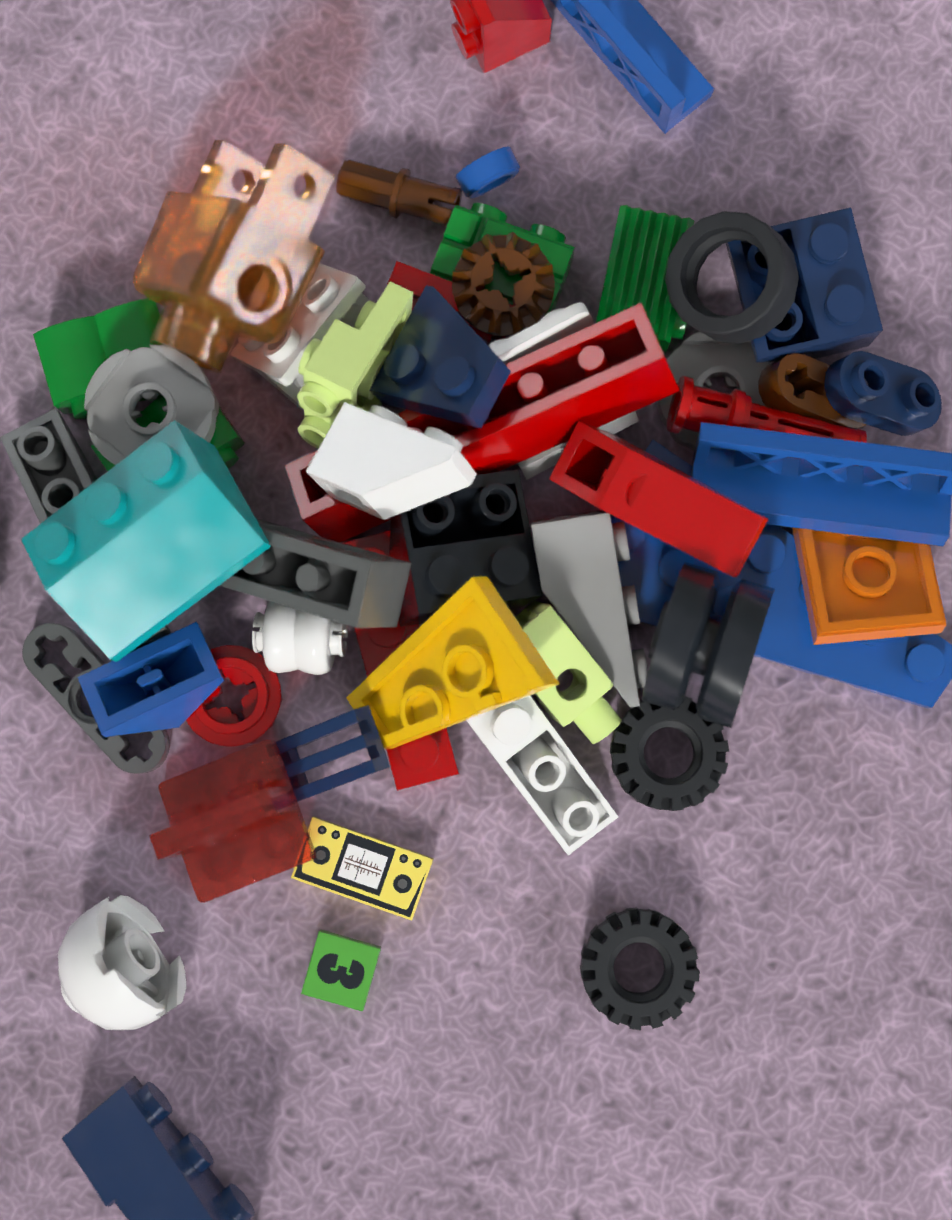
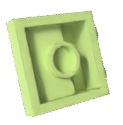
[297,281,413,449]

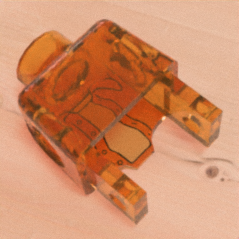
[132,140,335,373]

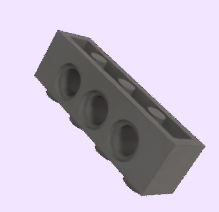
[220,518,411,628]

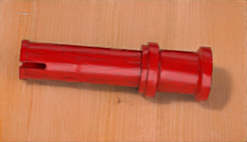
[667,375,867,466]

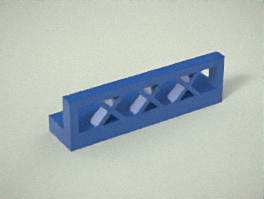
[550,0,714,134]
[691,422,952,546]

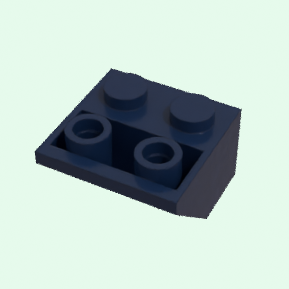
[726,207,883,362]

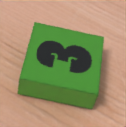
[301,930,382,1012]

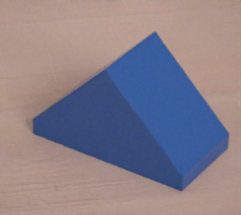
[77,622,224,737]

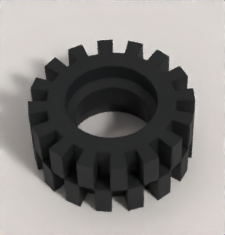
[610,697,729,811]
[580,907,700,1030]

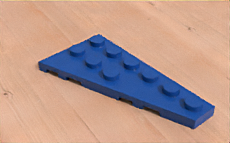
[544,439,952,708]

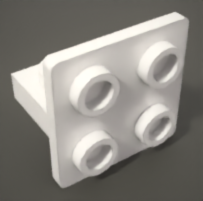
[231,259,369,411]

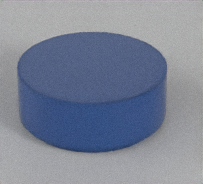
[455,146,520,199]

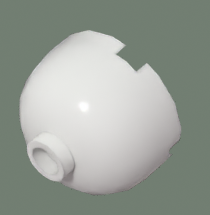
[58,895,186,1030]

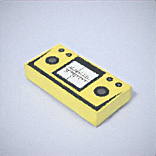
[291,817,434,920]

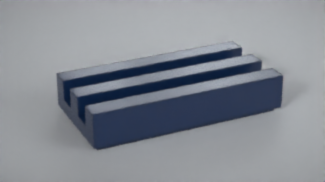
[267,705,390,805]

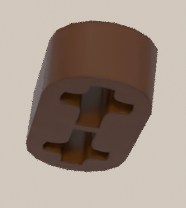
[758,353,866,430]

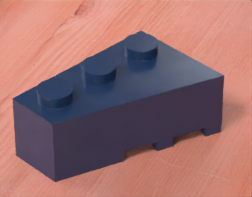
[62,1076,255,1220]

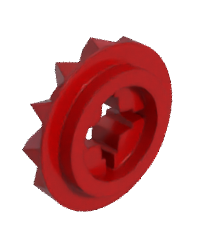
[186,645,283,747]

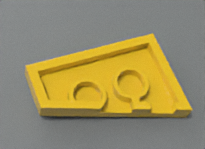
[346,576,560,749]

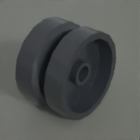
[642,562,774,728]

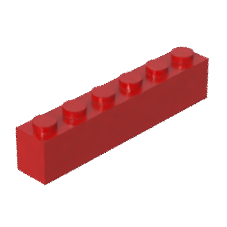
[285,303,680,542]

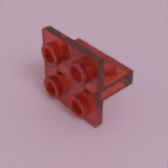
[149,740,316,903]

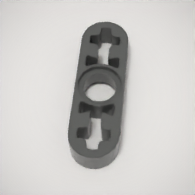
[22,623,170,774]

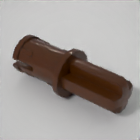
[336,160,462,227]

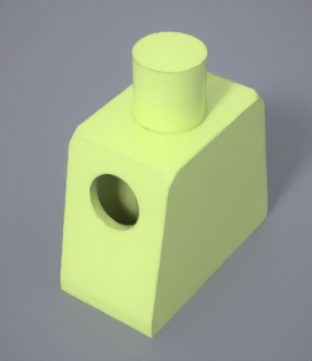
[515,600,622,744]

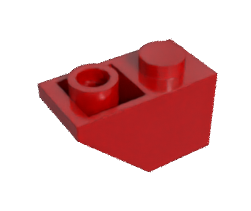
[450,0,552,73]

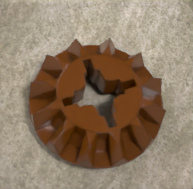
[452,232,555,336]

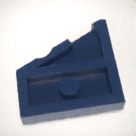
[369,285,511,428]

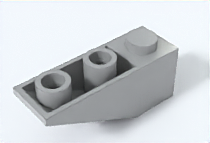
[531,510,648,708]

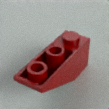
[549,421,768,578]

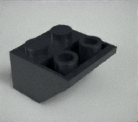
[389,470,543,627]

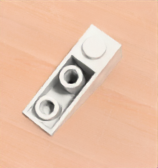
[466,695,618,855]

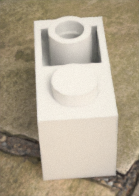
[306,402,476,520]

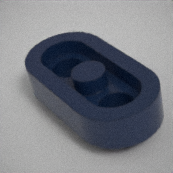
[824,351,942,436]

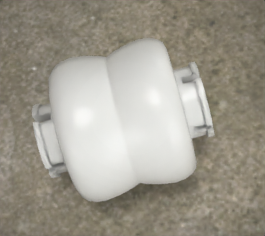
[252,601,348,675]

